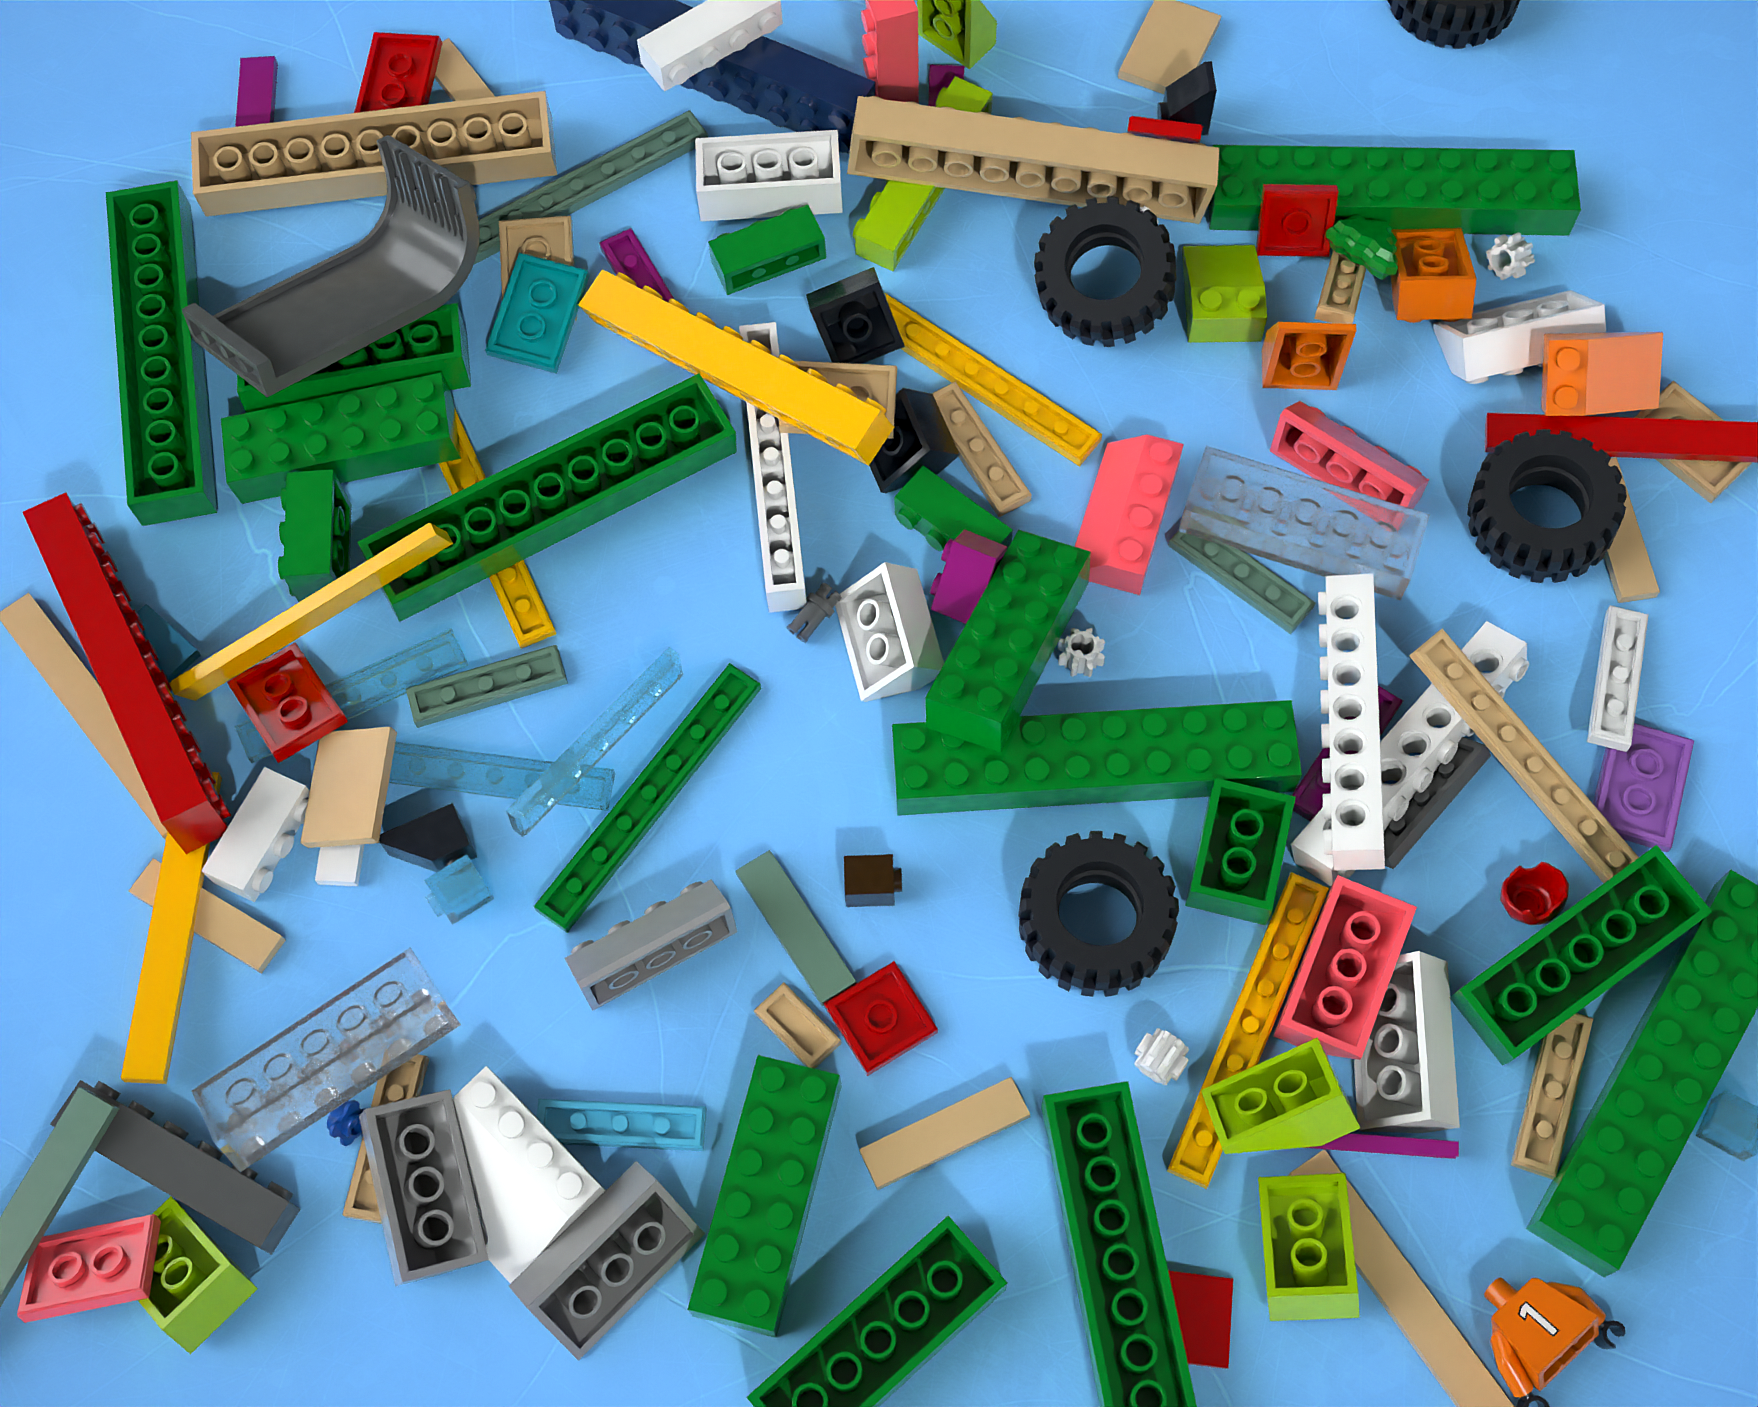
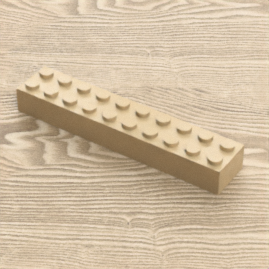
[191,91,557,216]
[847,96,1219,224]

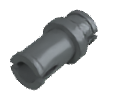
[787,583,842,643]

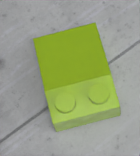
[917,0,997,70]
[1182,245,1267,343]
[1201,1037,1360,1154]
[1258,1173,1360,1321]
[138,1196,258,1354]

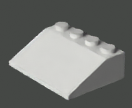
[453,1066,606,1284]

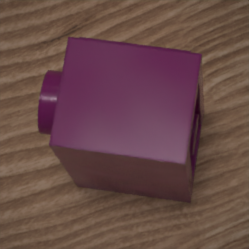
[930,529,1007,624]

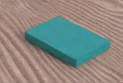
[485,253,590,374]

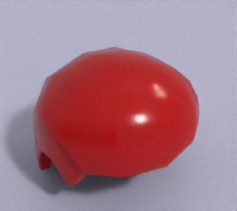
[1500,862,1569,925]

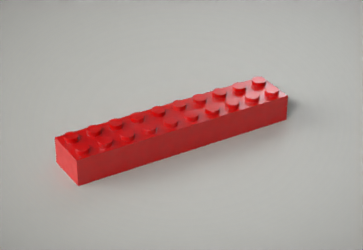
[22,492,231,854]

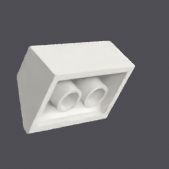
[835,562,944,702]

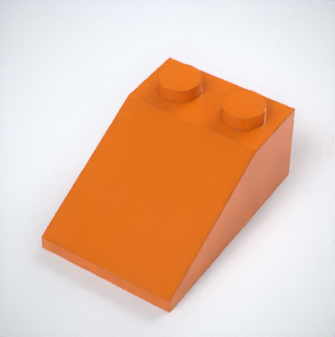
[1391,228,1477,323]
[1262,322,1357,390]
[1541,332,1663,416]

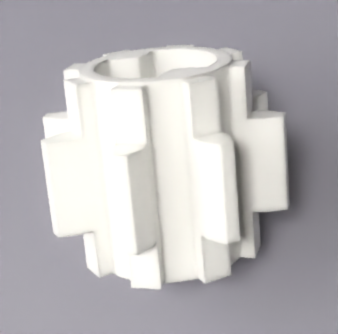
[1486,233,1535,280]
[1058,628,1105,677]
[1134,1028,1189,1085]

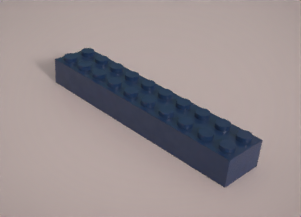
[549,0,876,154]

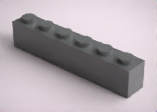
[50,1080,301,1255]

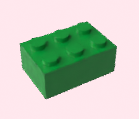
[278,469,352,602]
[1185,778,1296,925]

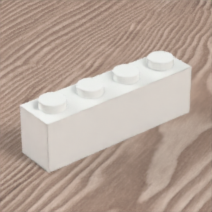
[637,0,783,92]

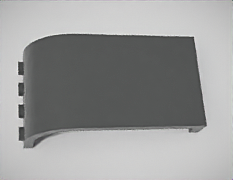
[182,135,480,398]

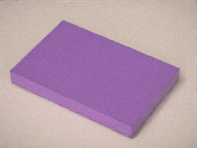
[1593,723,1694,853]

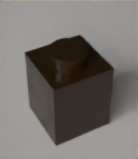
[844,854,902,907]

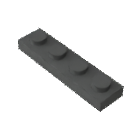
[1384,737,1491,869]

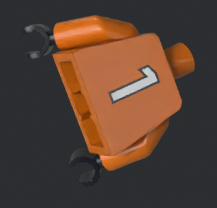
[1484,1277,1626,1407]

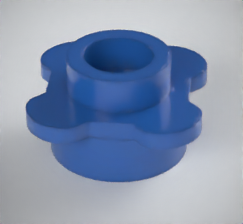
[327,1100,366,1146]

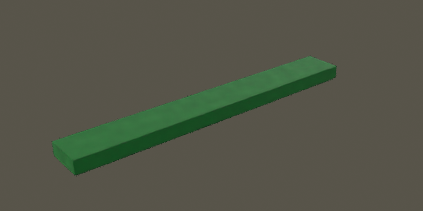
[533,663,762,933]

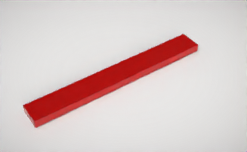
[1485,413,1758,463]

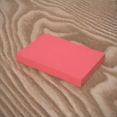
[17,1214,161,1323]

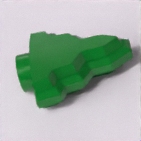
[1325,215,1398,280]

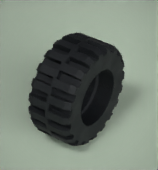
[1388,0,1520,49]
[1034,196,1177,347]
[1467,429,1627,583]
[1018,831,1179,997]

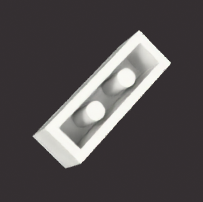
[201,767,310,902]

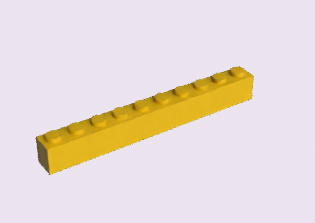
[578,269,894,466]

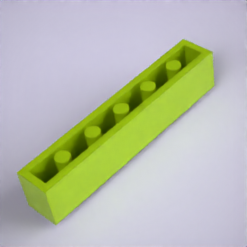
[852,76,993,271]

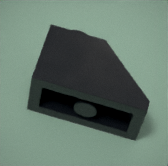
[1157,61,1217,136]
[379,803,477,873]

